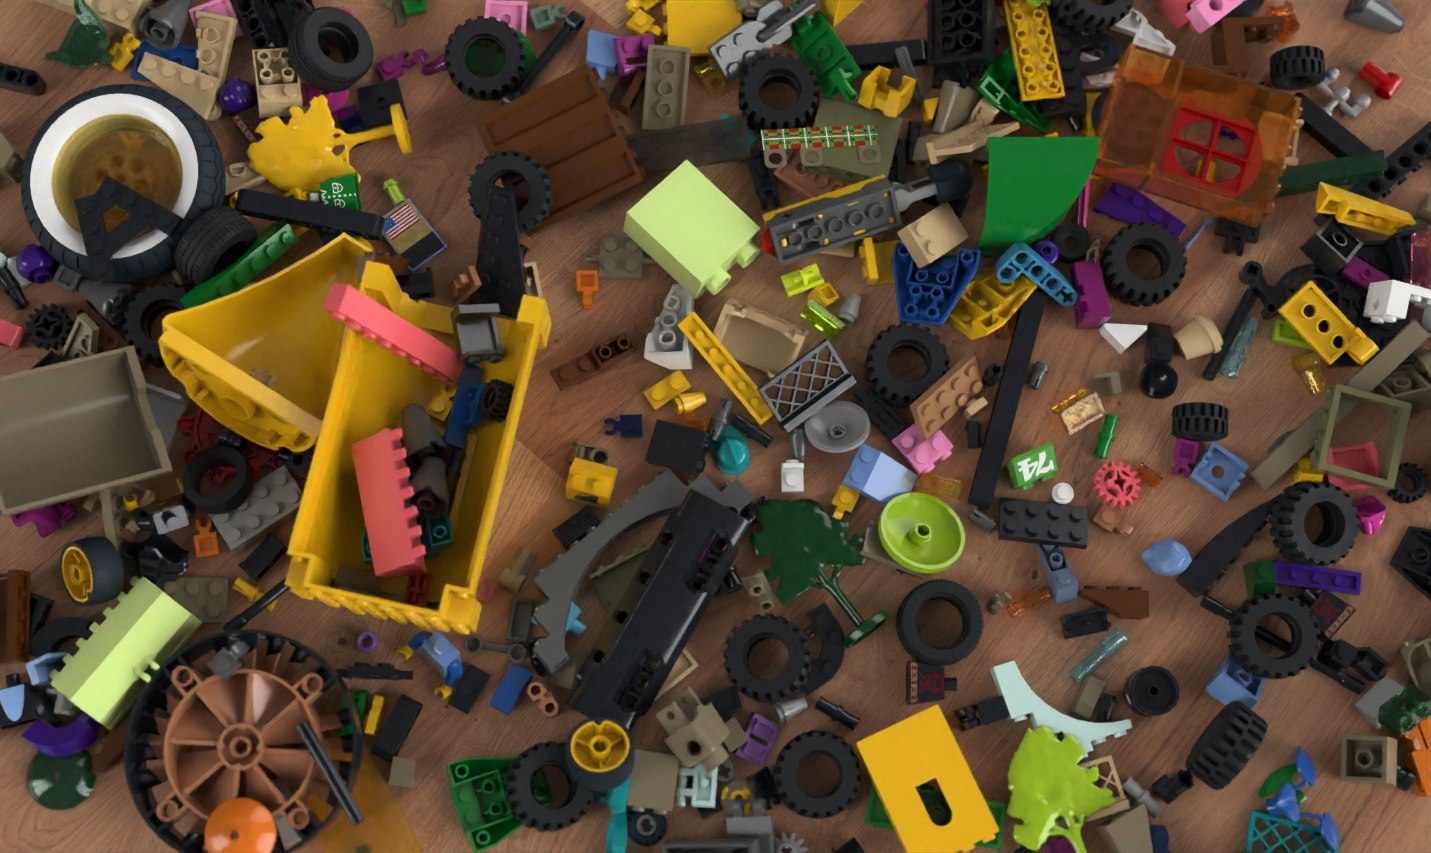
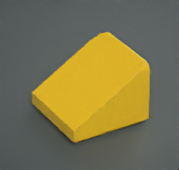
[921,97,939,127]
[807,282,840,312]

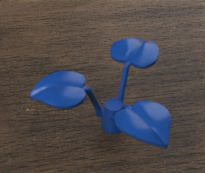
[1266,747,1338,853]

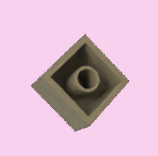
[1341,735,1397,786]

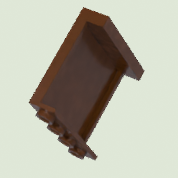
[0,569,30,665]

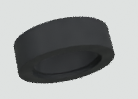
[182,446,254,515]

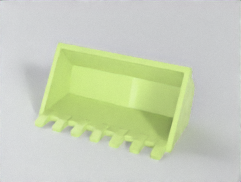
[49,576,203,731]

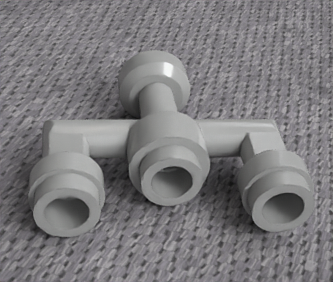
[1314,66,1371,120]

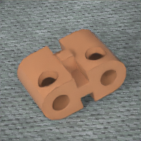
[527,682,560,718]

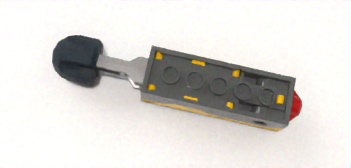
[759,157,974,266]

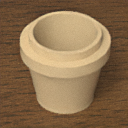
[1173,313,1223,361]

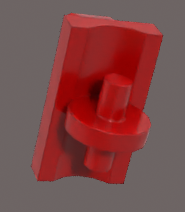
[403,573,433,609]

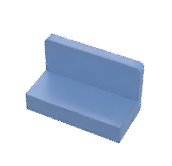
[25,652,75,686]

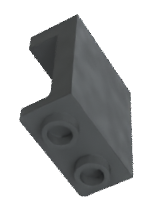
[450,304,508,365]

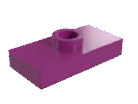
[1340,256,1390,291]

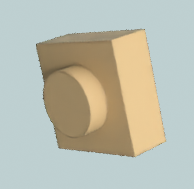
[963,396,988,420]

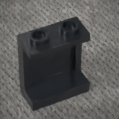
[645,419,712,477]

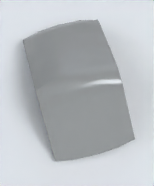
[146,383,188,453]

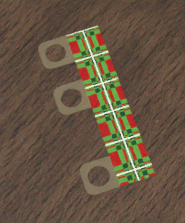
[761,125,881,168]

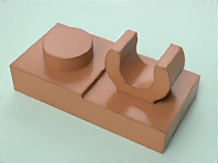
[447,265,482,305]

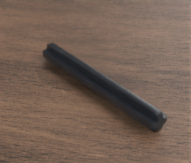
[1202,288,1258,381]
[296,720,364,826]

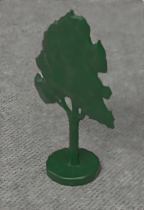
[750,499,890,649]

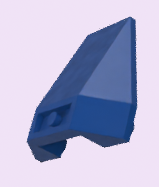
[892,242,981,327]

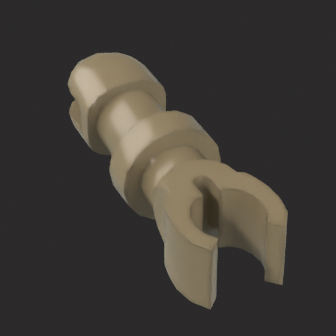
[1086,234,1105,263]

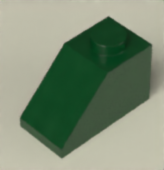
[1243,560,1276,599]

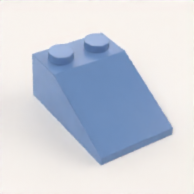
[841,443,918,507]

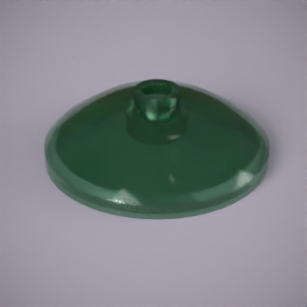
[27,749,97,810]

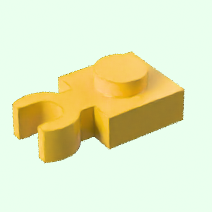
[104,32,141,72]
[426,384,457,424]
[363,695,386,736]

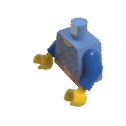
[396,631,463,701]

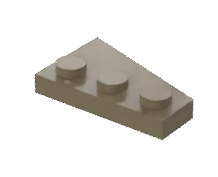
[59,313,99,362]

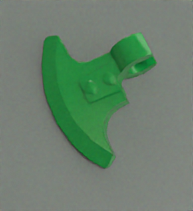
[1258,764,1307,805]

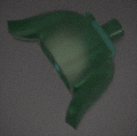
[45,0,114,70]

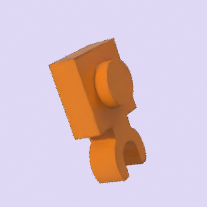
[194,517,221,558]

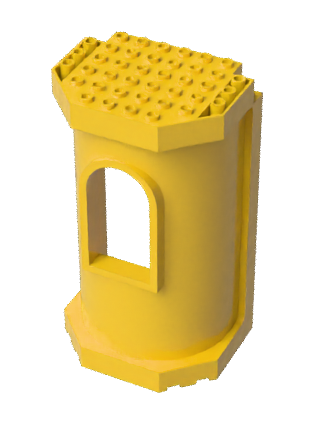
[284,261,552,635]

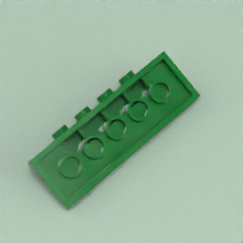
[864,781,1007,850]

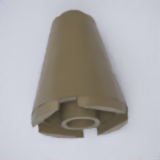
[933,80,981,135]

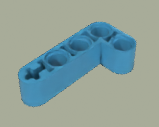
[994,242,1078,306]

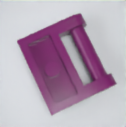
[613,34,655,76]

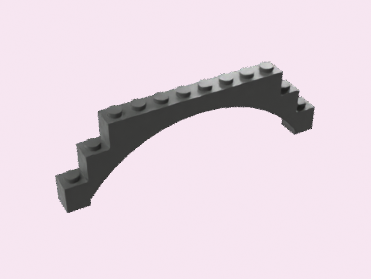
[533,468,754,674]

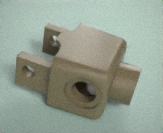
[655,686,729,772]

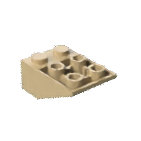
[252,48,303,118]

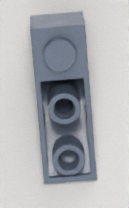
[1036,544,1078,605]

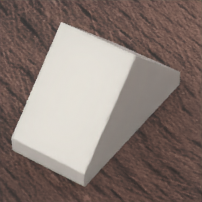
[1099,323,1147,354]

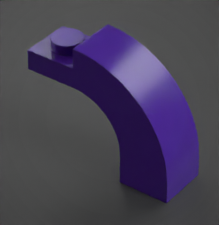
[21,712,102,757]

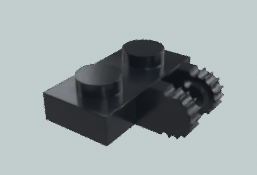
[1214,213,1261,257]

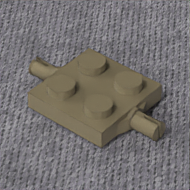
[585,237,657,281]

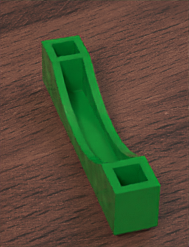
[180,222,299,309]

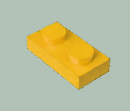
[643,369,691,412]

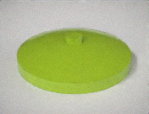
[878,492,965,573]

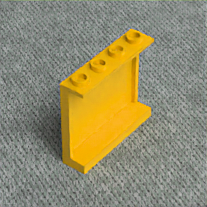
[662,0,742,56]

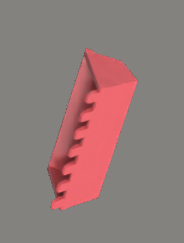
[351,428,427,579]

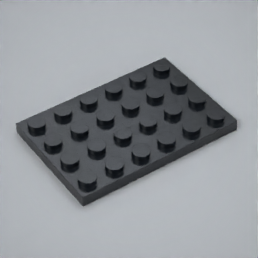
[1314,240,1415,369]

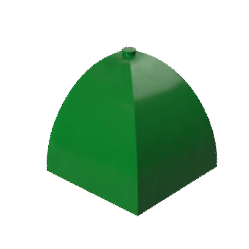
[974,137,1099,258]

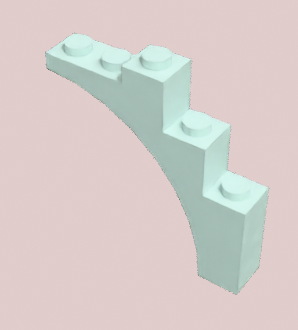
[990,660,1133,758]

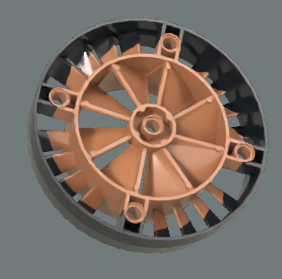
[124,629,363,853]

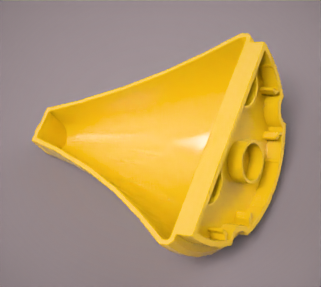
[158,232,374,453]

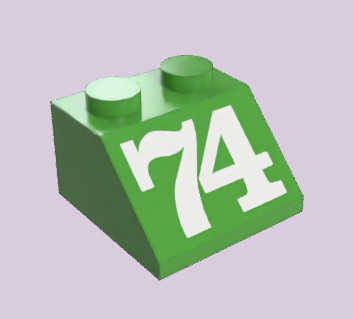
[1004,442,1058,491]

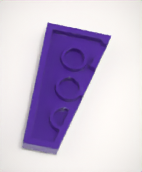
[1092,177,1187,237]

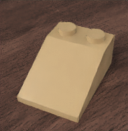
[897,203,969,269]

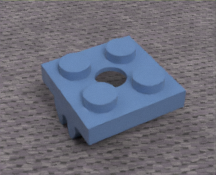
[1188,441,1250,502]

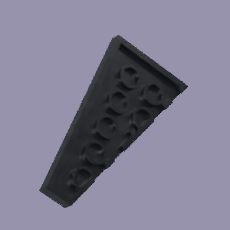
[468,185,528,319]

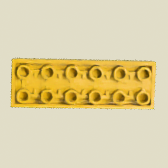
[1002,0,1065,101]

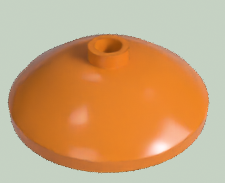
[204,798,276,853]

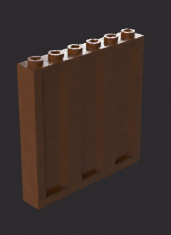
[473,63,647,238]

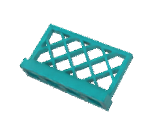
[1244,811,1340,853]

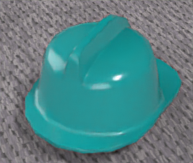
[711,425,751,475]

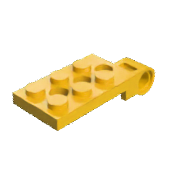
[1277,280,1379,365]

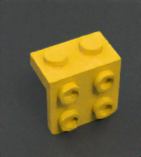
[859,237,902,286]

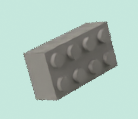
[208,465,304,554]

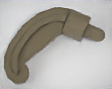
[380,0,405,27]

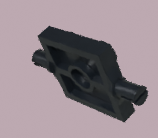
[335,662,413,681]

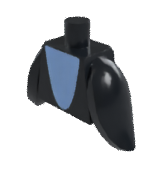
[0,673,64,730]

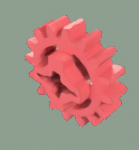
[1092,461,1141,509]

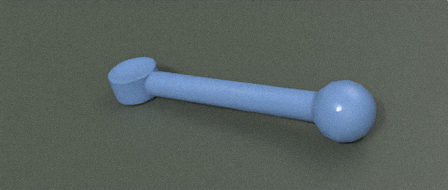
[1182,218,1212,251]

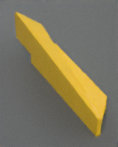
[1315,182,1416,235]

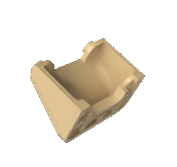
[713,298,809,385]

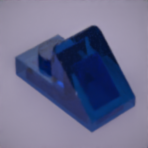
[335,104,371,149]

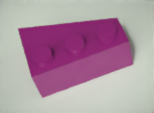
[1070,261,1111,330]

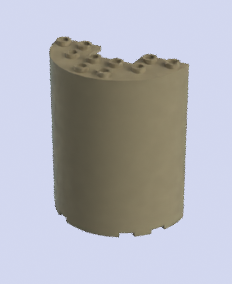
[0,345,173,517]

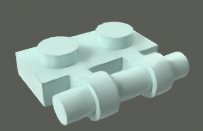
[675,762,718,808]

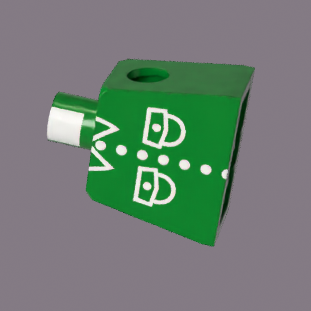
[310,172,363,212]

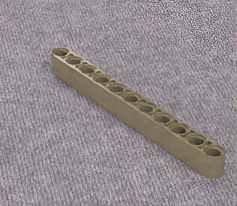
[1249,319,1430,490]

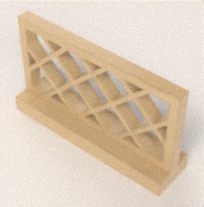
[926,119,1020,164]
[1050,755,1131,831]

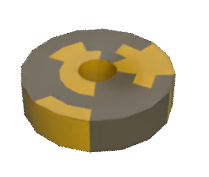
[720,781,757,816]

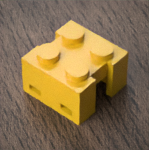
[858,65,917,118]

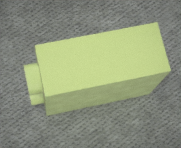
[623,159,761,299]

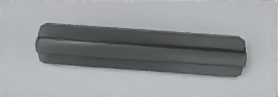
[895,46,925,107]

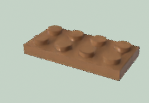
[910,353,984,440]

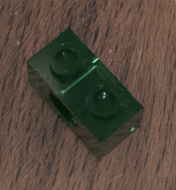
[1378,684,1431,737]

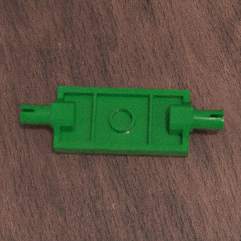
[786,3,863,103]

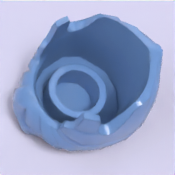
[1141,540,1192,577]

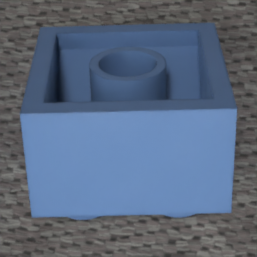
[1205,651,1266,709]

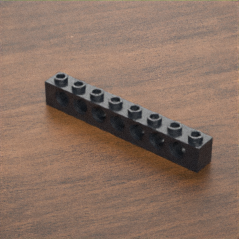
[1313,121,1431,228]

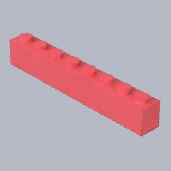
[323,283,465,384]

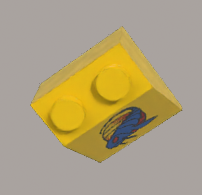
[566,457,618,510]

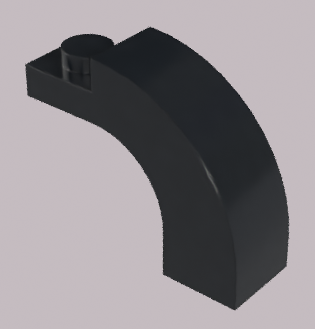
[29,617,94,658]

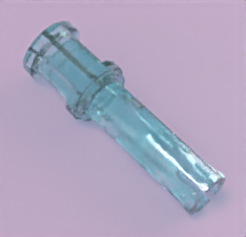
[1219,317,1260,379]
[1069,627,1130,683]

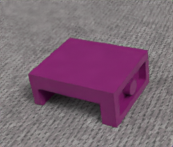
[10,504,62,538]

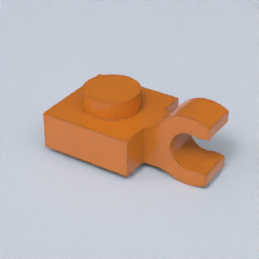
[576,270,599,309]

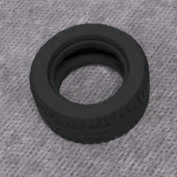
[896,579,984,666]

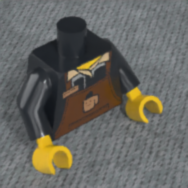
[123,478,197,535]

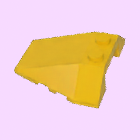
[946,267,1037,340]

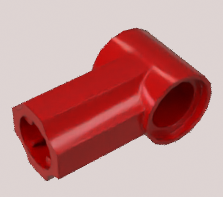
[1357,60,1403,100]

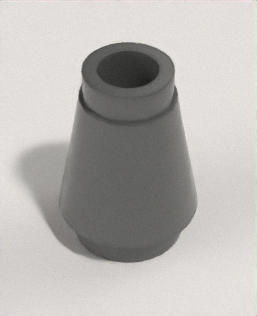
[788,429,808,461]

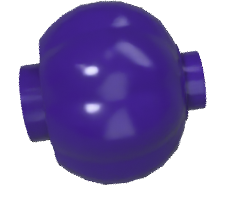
[218,78,258,115]
[16,244,59,284]

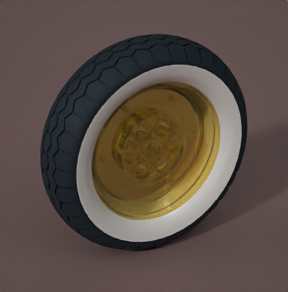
[21,84,226,283]

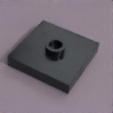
[357,79,408,129]

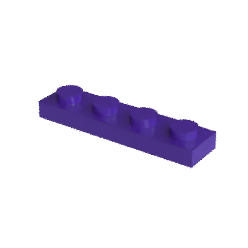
[1273,561,1361,596]

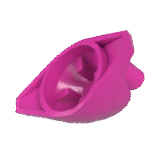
[1355,496,1386,535]

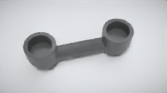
[464,635,527,662]

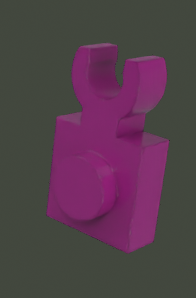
[375,50,415,82]
[1172,438,1199,478]

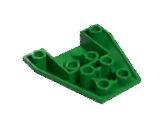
[446,757,553,853]

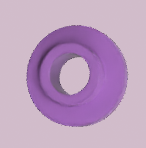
[356,631,379,653]

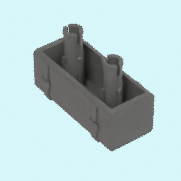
[662,837,759,853]

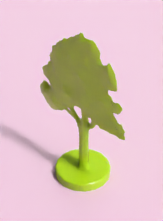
[1007,725,1116,853]

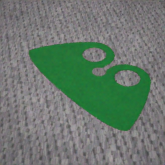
[465,30,537,74]

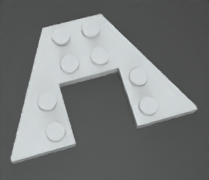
[1079,8,1176,89]

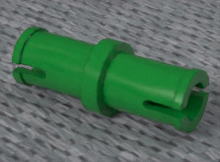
[1093,414,1119,459]

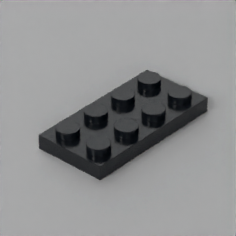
[998,497,1088,549]

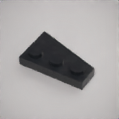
[673,685,743,722]

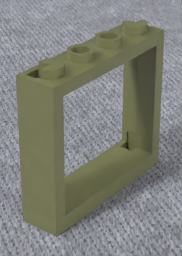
[1309,383,1412,490]

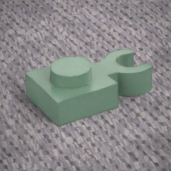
[530,4,568,32]

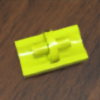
[781,263,824,297]

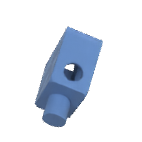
[586,30,620,83]

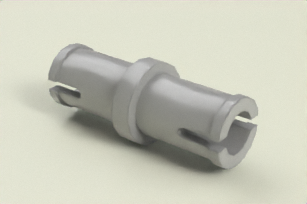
[1121,776,1163,818]

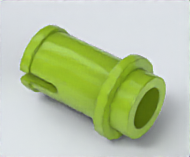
[382,178,406,207]

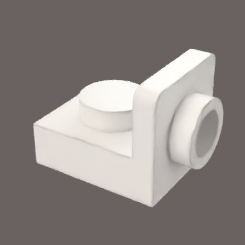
[781,460,804,493]

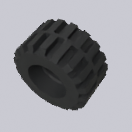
[1270,45,1325,90]
[1171,402,1229,442]

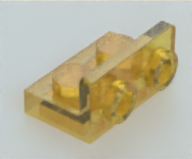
[1052,388,1106,435]

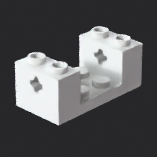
[1363,280,1431,337]

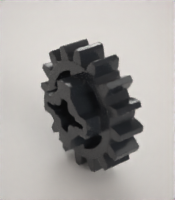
[25,303,75,351]

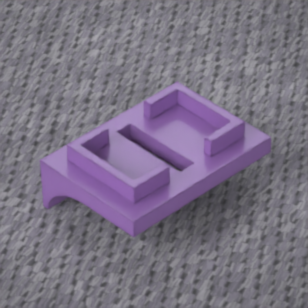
[733,712,782,767]

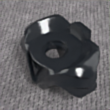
[121,532,190,584]

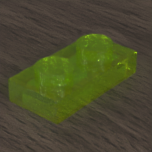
[800,298,845,340]

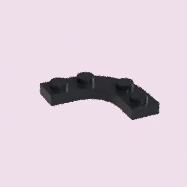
[801,602,845,696]

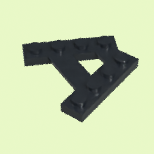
[74,176,183,285]

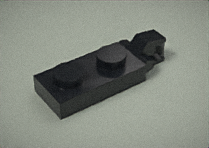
[853,386,907,440]

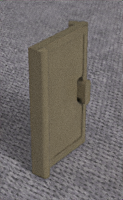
[860,520,924,578]

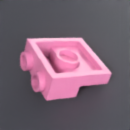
[891,423,954,476]

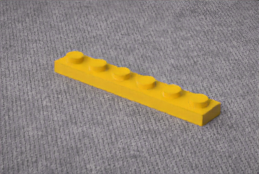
[677,311,773,425]

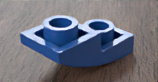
[489,663,533,716]

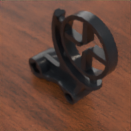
[1239,261,1342,321]

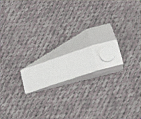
[644,284,694,370]

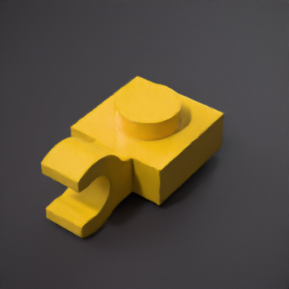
[625,0,662,16]
[626,9,663,42]
[831,484,860,520]

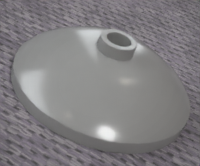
[805,401,870,453]

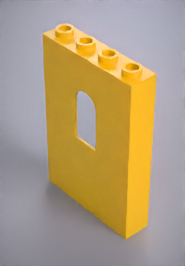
[854,704,1000,853]

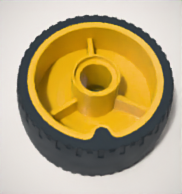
[60,536,124,606]
[565,716,635,792]

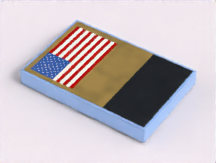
[382,198,447,273]

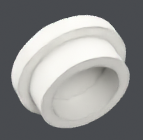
[1052,483,1074,505]

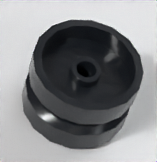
[1123,666,1179,717]

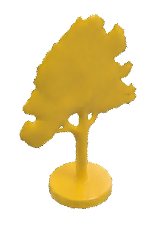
[247,95,412,193]

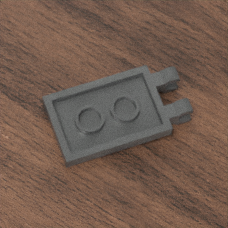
[727,799,775,853]

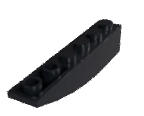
[1175,497,1277,598]

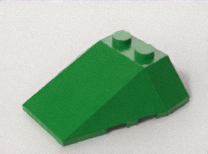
[973,43,1057,136]

